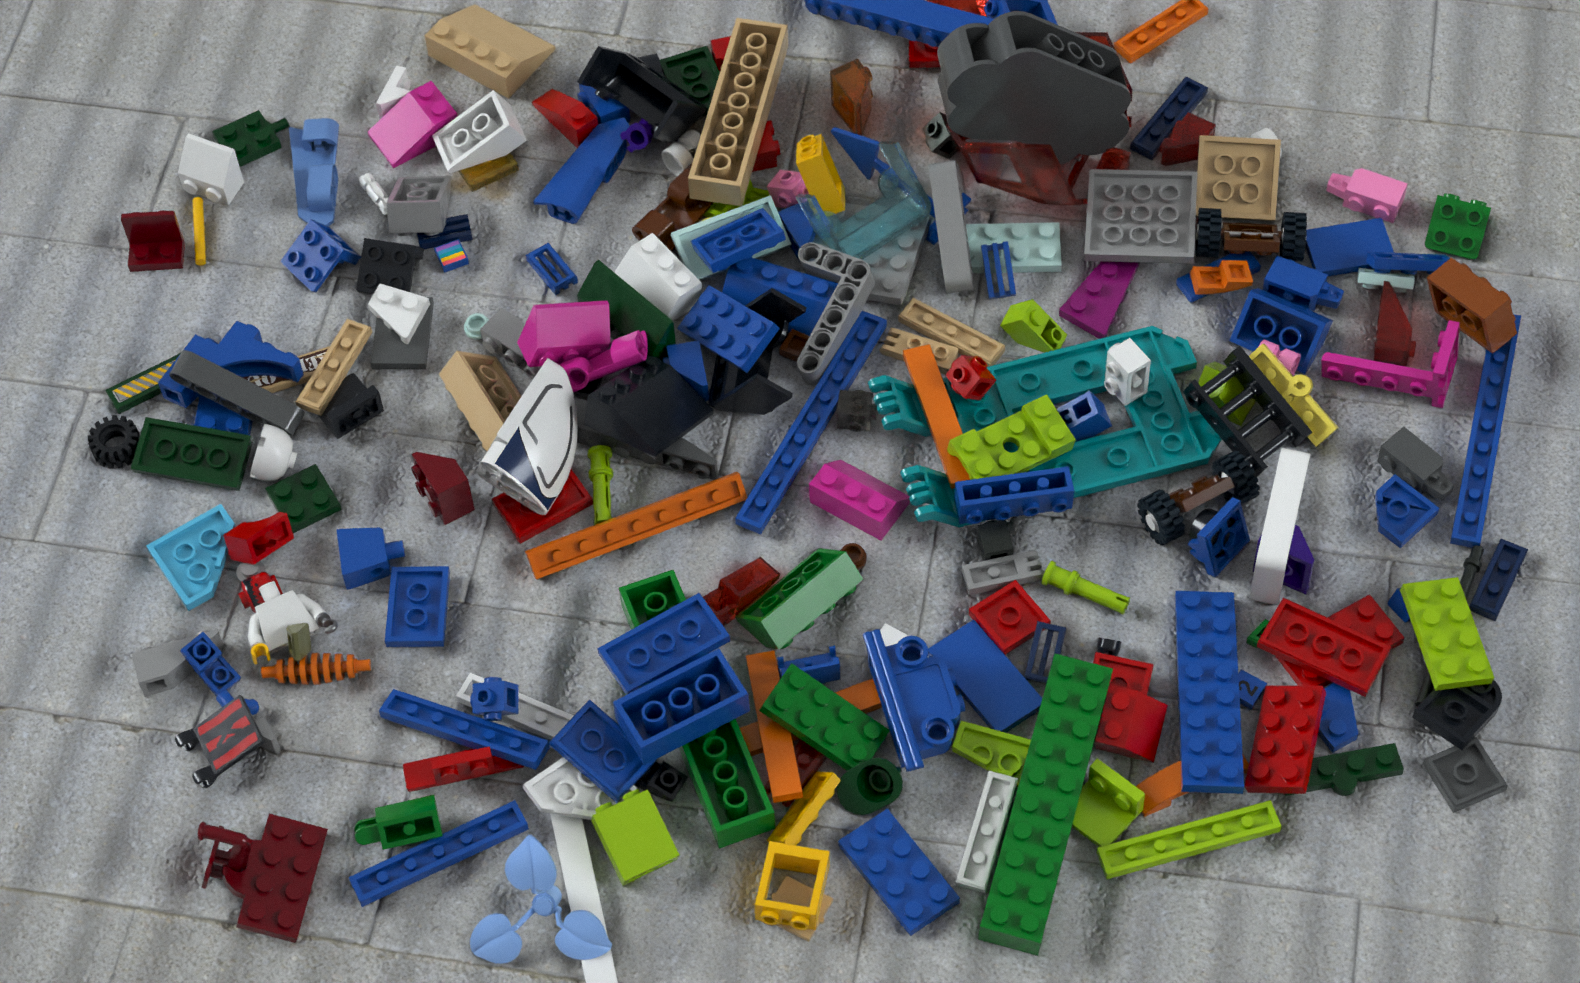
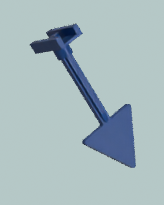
[831,127,971,245]

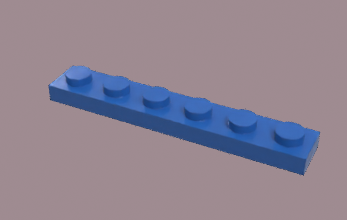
[379,689,550,770]
[348,800,529,907]

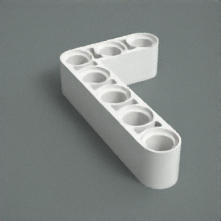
[1249,448,1310,605]

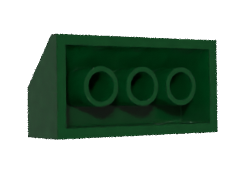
[577,260,676,362]

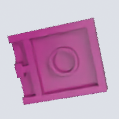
[1321,320,1460,408]

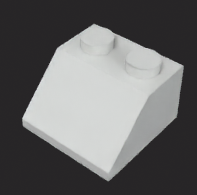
[178,133,244,205]

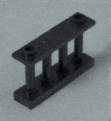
[1183,346,1312,477]

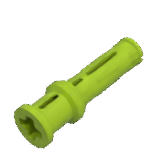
[587,445,614,525]
[1041,561,1130,615]

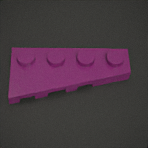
[1059,261,1141,339]

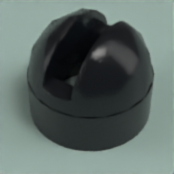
[1097,637,1121,656]

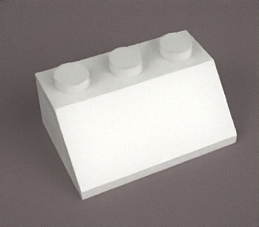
[614,233,703,322]

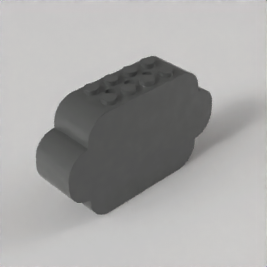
[937,11,1131,167]

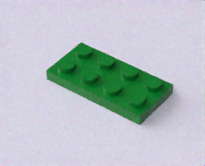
[759,663,890,771]

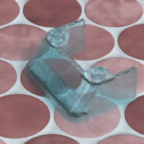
[795,141,931,260]

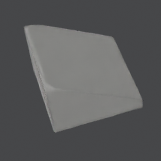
[255,716,281,754]

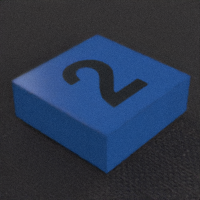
[1238,669,1267,710]

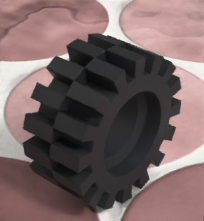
[88,415,140,469]

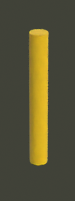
[192,197,206,266]

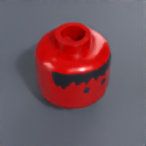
[238,572,283,613]

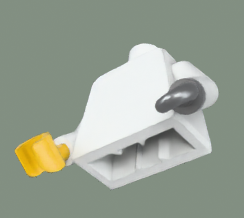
[247,581,338,664]

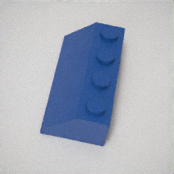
[722,257,838,336]

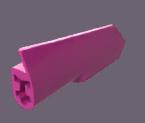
[558,330,648,392]

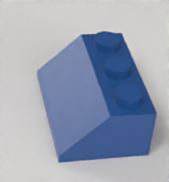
[1230,288,1333,374]

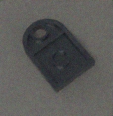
[1412,680,1502,750]

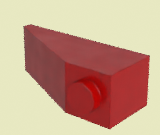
[532,89,598,148]

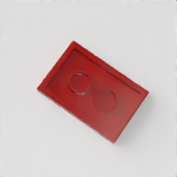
[491,469,593,544]

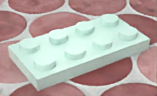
[671,195,791,281]
[966,222,1062,273]

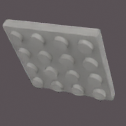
[1084,169,1197,264]
[801,203,931,305]

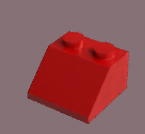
[1095,684,1168,763]

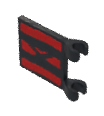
[175,695,265,788]

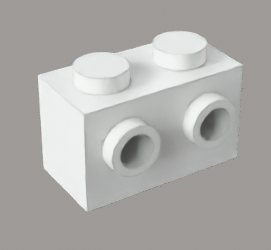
[1104,338,1151,406]

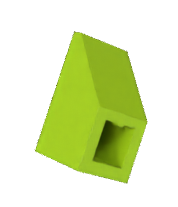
[1000,299,1067,353]

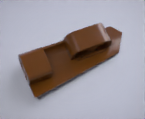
[632,163,714,252]

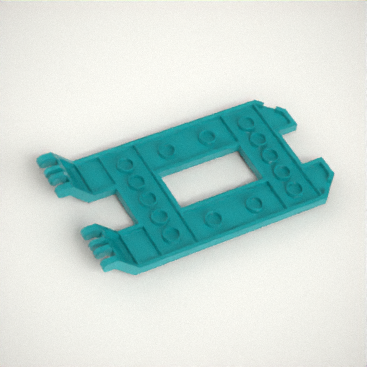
[868,326,1222,528]

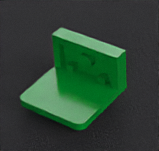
[1425,193,1491,260]

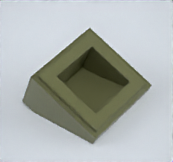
[286,623,311,661]

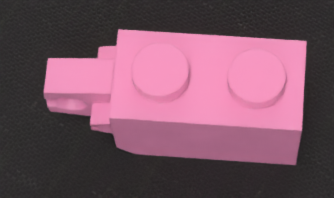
[1326,168,1408,223]

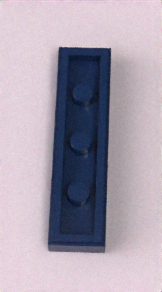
[1130,77,1208,160]

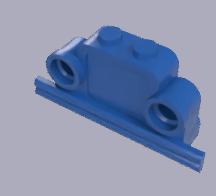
[863,629,966,772]

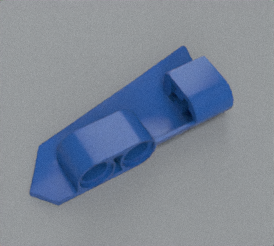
[533,117,630,224]

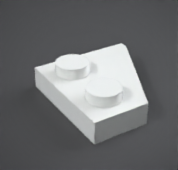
[368,284,430,344]

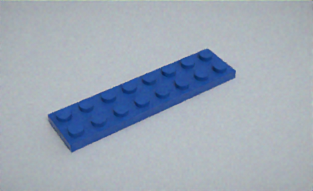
[1175,591,1244,794]

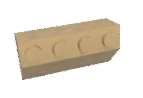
[439,351,521,451]

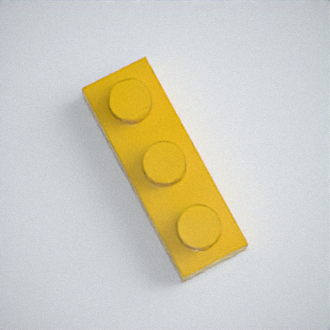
[767,772,841,845]

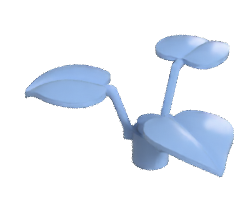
[470,834,612,964]

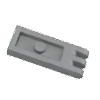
[962,550,1044,595]

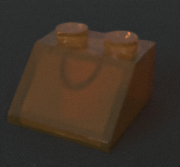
[830,58,873,136]

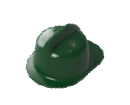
[837,757,903,815]

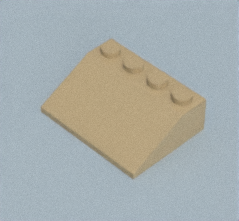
[424,4,556,98]

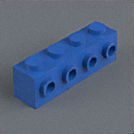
[954,466,1074,524]

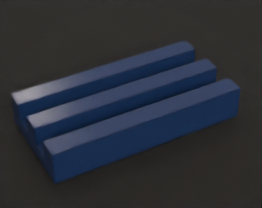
[417,214,473,249]
[1024,621,1067,683]

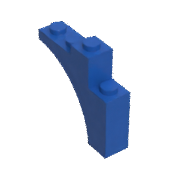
[158,321,304,409]

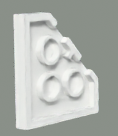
[522,757,637,820]

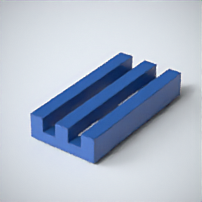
[981,241,1016,300]
[526,243,578,295]

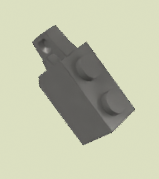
[1377,427,1454,501]

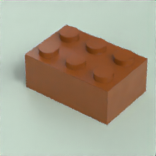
[1427,257,1517,354]

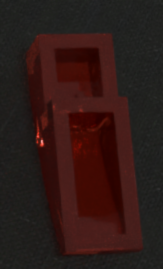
[703,557,780,626]

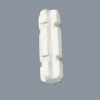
[359,173,389,215]

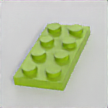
[1400,577,1495,691]

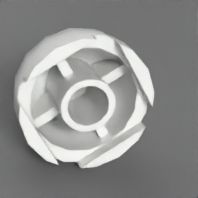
[249,423,297,481]

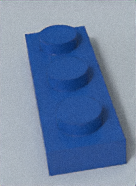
[1366,252,1450,274]

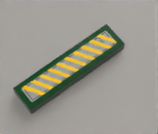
[105,353,181,414]

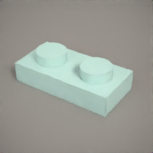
[1357,268,1415,293]

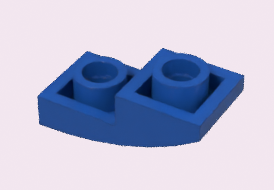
[180,632,241,697]

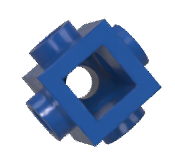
[470,677,519,721]

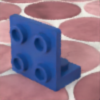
[281,219,361,292]

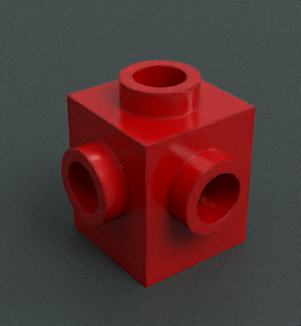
[945,355,996,400]

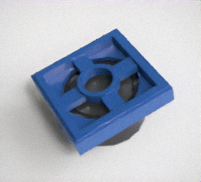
[1188,497,1250,577]

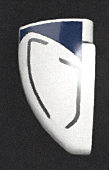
[476,358,578,515]

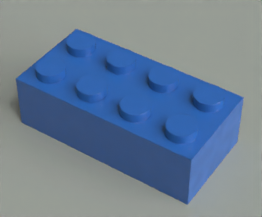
[613,649,750,765]

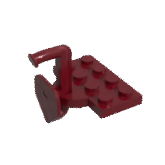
[198,813,328,943]

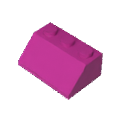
[517,300,610,367]
[809,459,910,541]

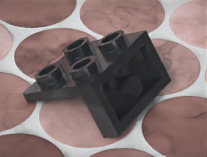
[356,238,424,294]
[318,373,384,439]

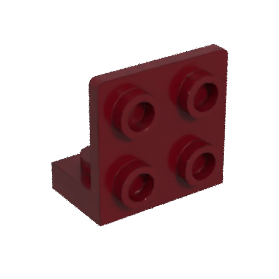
[121,210,185,272]

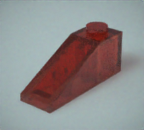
[1373,281,1416,367]

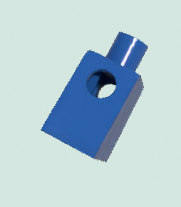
[336,527,405,590]

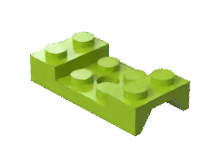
[947,394,1076,480]

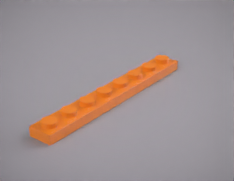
[525,472,747,580]

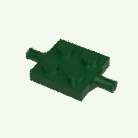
[212,110,290,167]

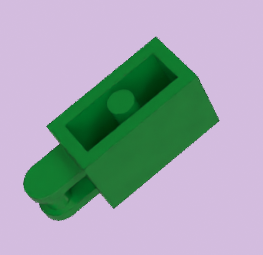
[354,795,443,850]

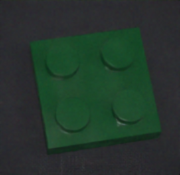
[265,464,342,533]

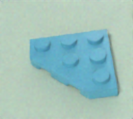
[146,504,236,611]

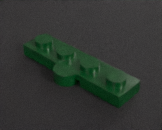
[1284,743,1404,796]

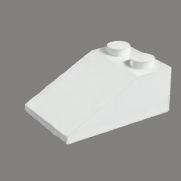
[432,90,527,173]

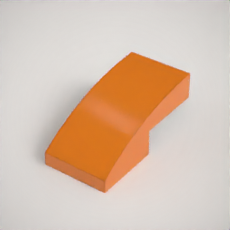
[1190,260,1253,295]

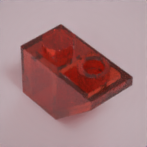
[1160,112,1216,166]

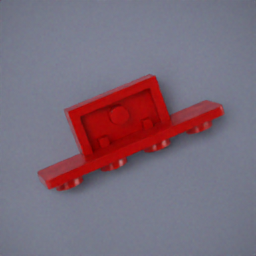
[403,746,524,792]

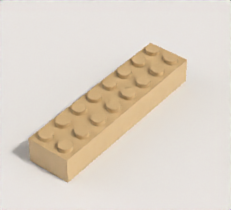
[688,18,789,206]

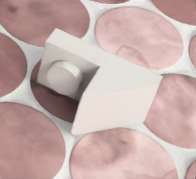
[376,65,411,119]

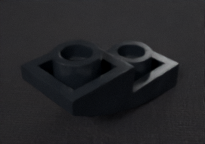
[634,761,688,802]

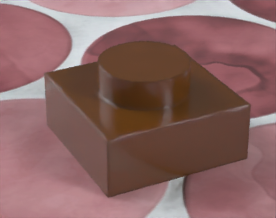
[779,329,810,362]

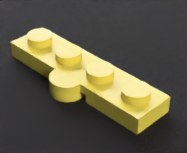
[1249,344,1339,447]

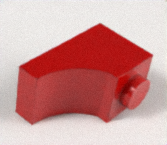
[223,512,294,565]

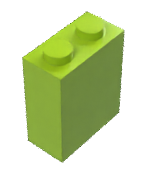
[591,789,680,886]

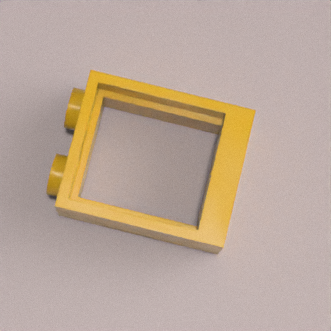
[796,134,845,219]
[755,841,830,930]

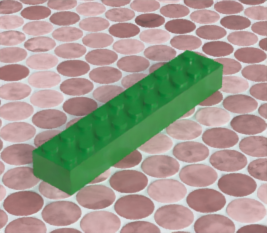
[619,569,776,849]
[978,653,1113,956]

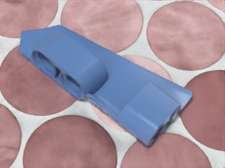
[289,118,339,226]

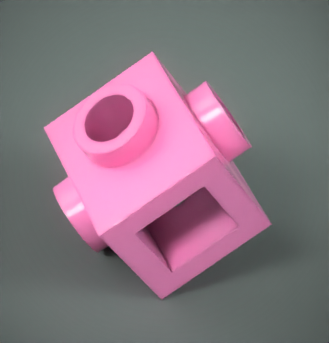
[766,170,811,208]

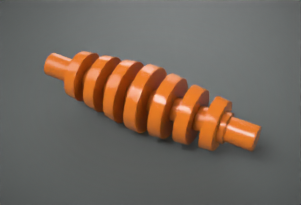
[261,653,371,685]

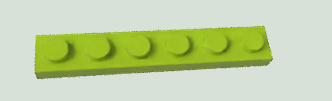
[1097,800,1282,880]

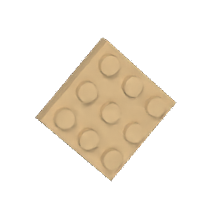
[1196,135,1281,221]

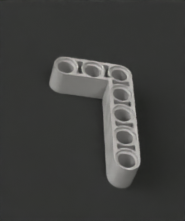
[929,160,974,293]
[797,242,875,385]

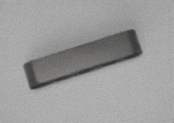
[169,350,305,438]

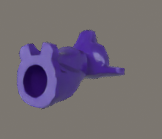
[620,118,655,152]

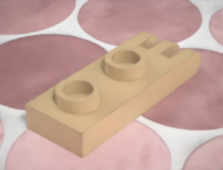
[879,328,959,375]

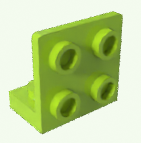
[1072,758,1145,847]

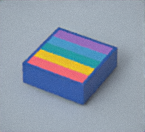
[434,239,469,273]

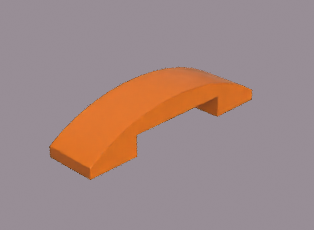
[1136,755,1249,817]

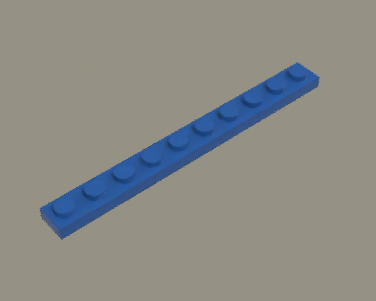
[735,310,887,535]
[1450,314,1521,548]

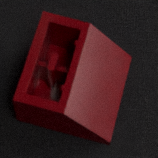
[411,452,475,525]

